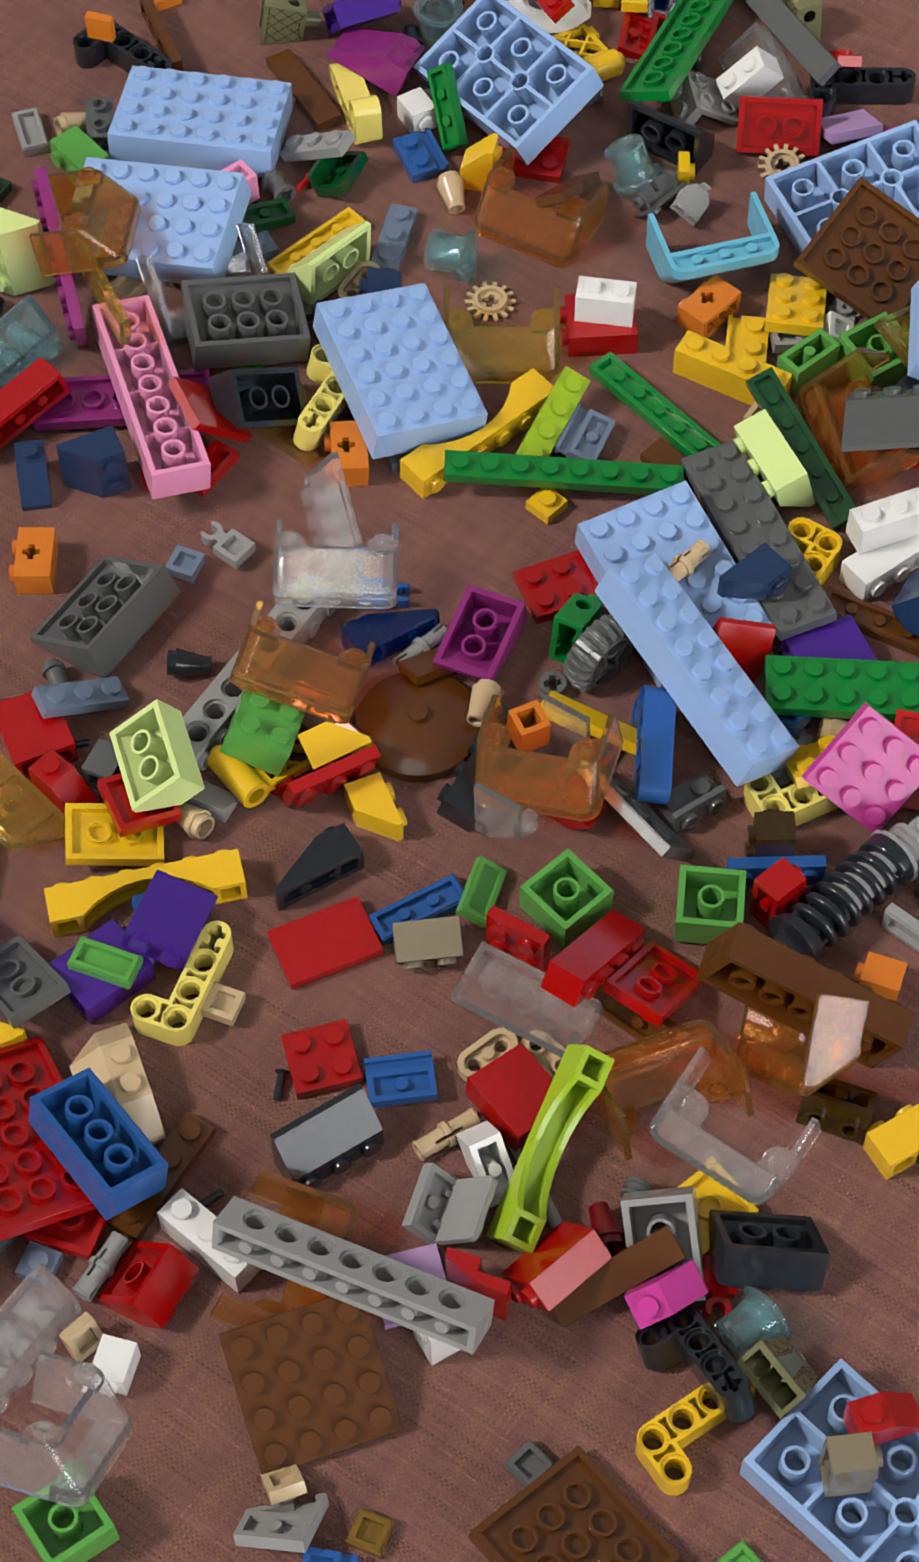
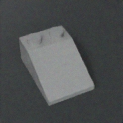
[621,1186,706,1302]

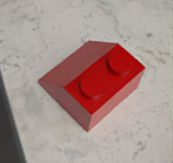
[96,1241,200,1329]

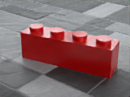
[0,357,71,449]
[540,909,646,1008]

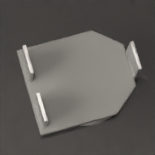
[670,182,712,227]

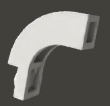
[505,0,592,34]

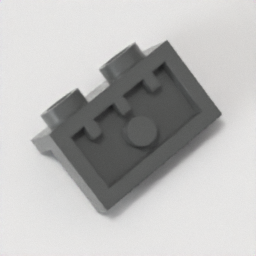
[651,770,728,833]

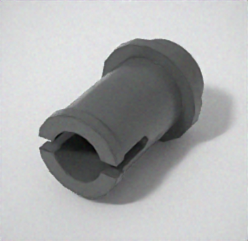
[41,658,70,684]

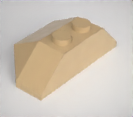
[70,1022,167,1145]

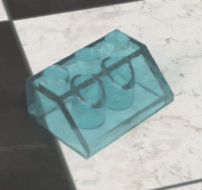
[0,294,61,389]

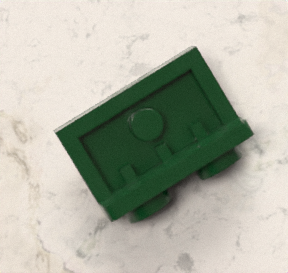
[307,151,369,197]

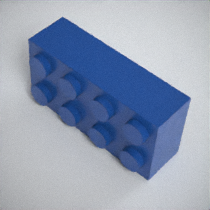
[28,1067,168,1221]

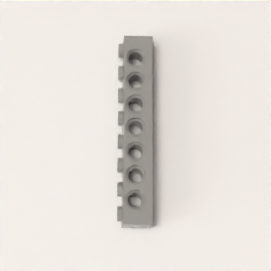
[183,570,338,771]
[212,1196,495,1354]

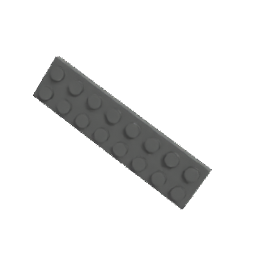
[681,441,837,641]

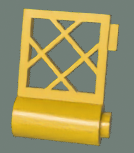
[553,24,625,81]
[207,732,312,808]

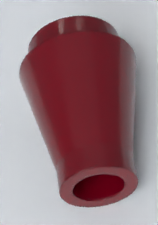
[588,1201,625,1256]

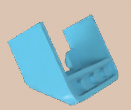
[646,191,779,284]

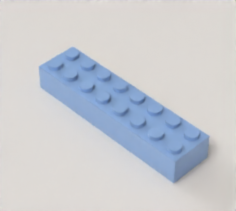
[595,552,800,787]

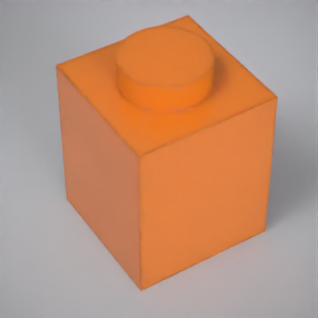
[507,700,551,755]
[853,951,908,1001]

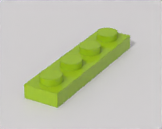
[515,366,590,457]

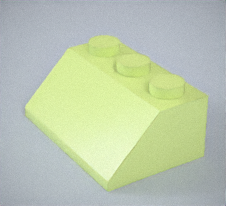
[0,207,55,296]
[287,221,371,305]
[733,409,816,507]
[109,699,205,812]

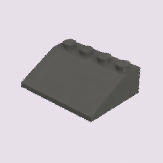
[181,272,311,370]
[841,384,919,452]
[29,555,181,677]

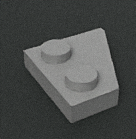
[233,1493,329,1553]

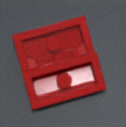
[616,11,667,60]
[712,617,777,683]
[445,1247,512,1321]

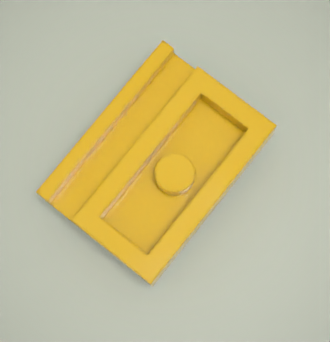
[725,314,769,363]

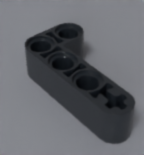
[73,21,173,73]
[808,67,916,117]
[635,1306,756,1422]

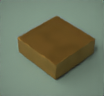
[346,1508,395,1559]

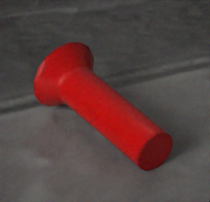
[295,173,310,196]

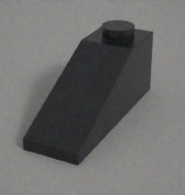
[274,823,364,911]

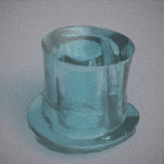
[413,0,463,48]
[604,134,663,196]
[424,228,478,284]
[714,1286,791,1359]

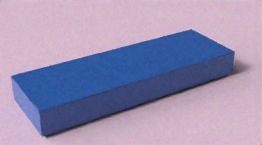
[368,874,464,947]

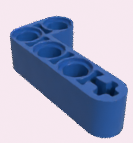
[631,685,676,805]

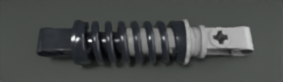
[769,815,919,962]

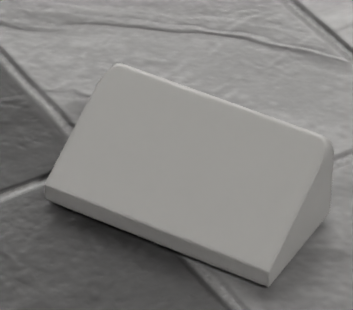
[186,780,239,823]

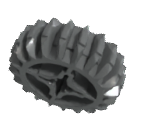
[563,614,634,693]

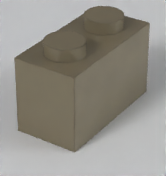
[392,916,463,969]
[818,1431,883,1498]

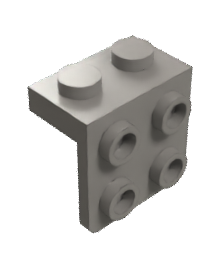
[670,71,738,125]
[401,1163,497,1245]

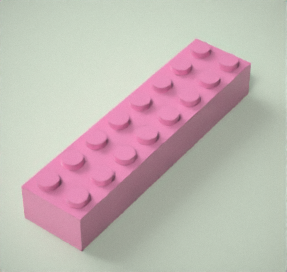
[92,295,211,500]

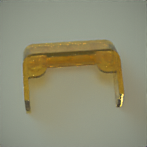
[444,286,560,384]

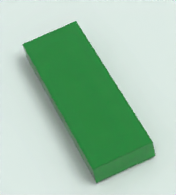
[427,63,468,152]

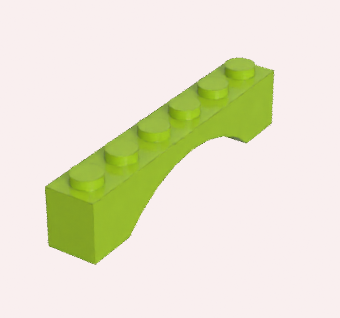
[486,1044,615,1254]

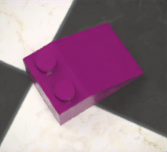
[326,28,426,97]
[433,584,527,681]

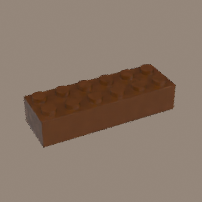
[696,922,914,1068]

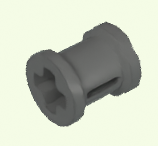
[261,169,296,204]

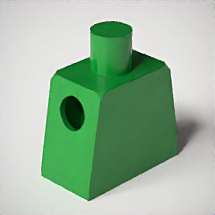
[548,593,603,664]

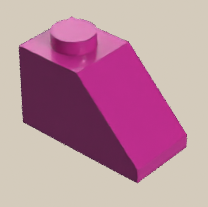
[624,1259,709,1329]

